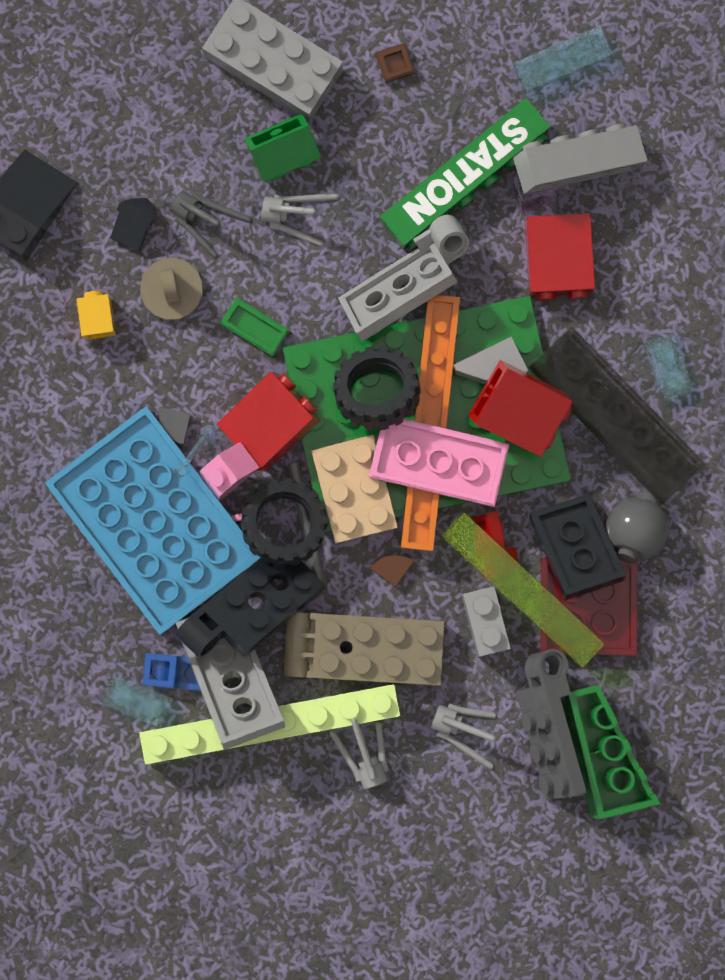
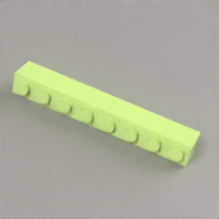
[139,684,400,765]

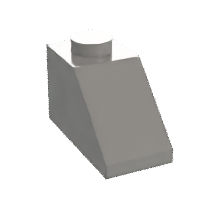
[453,337,528,385]

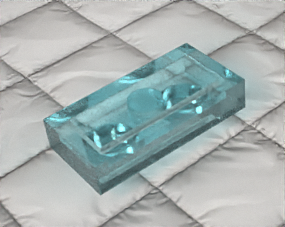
[643,332,695,403]
[102,674,174,728]

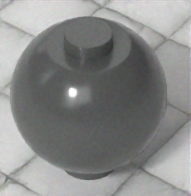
[606,491,670,563]

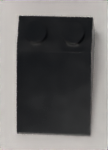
[0,149,78,262]

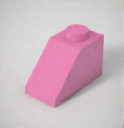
[200,442,259,502]

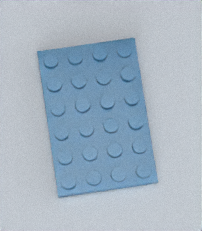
[45,406,261,635]

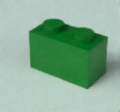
[244,114,321,183]

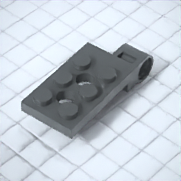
[516,649,587,800]

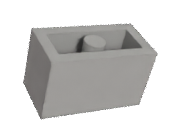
[461,586,511,657]

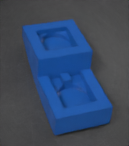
[142,653,201,691]

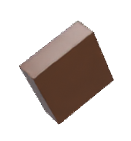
[375,43,415,84]

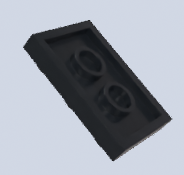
[529,494,626,600]

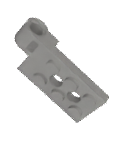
[338,215,470,341]
[175,618,285,750]

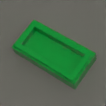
[219,297,290,357]

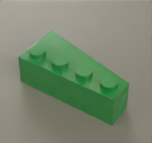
[561,685,660,820]

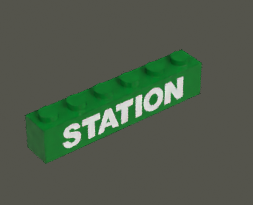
[379,98,551,251]

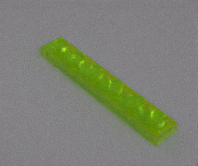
[441,512,605,668]

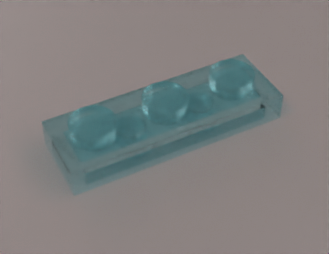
[513,26,613,94]

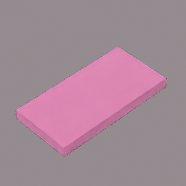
[369,419,509,507]

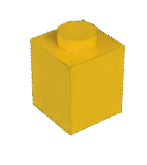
[77,291,116,340]

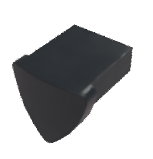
[110,198,155,251]

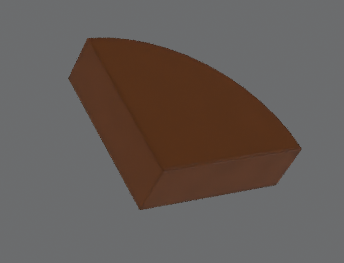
[369,555,414,587]

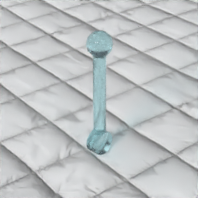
[174,425,216,477]

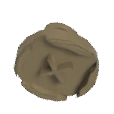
[140,258,203,321]

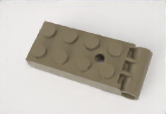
[283,612,444,686]

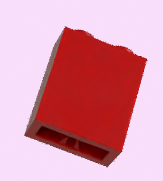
[525,213,595,302]
[469,360,573,457]
[217,371,321,472]

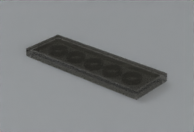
[529,327,704,505]

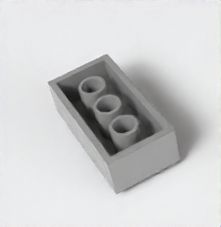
[202,0,343,123]

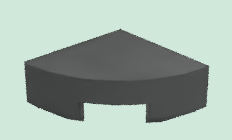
[159,407,191,445]

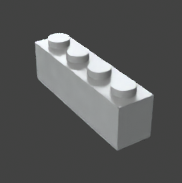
[513,124,648,194]

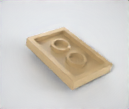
[311,435,397,544]

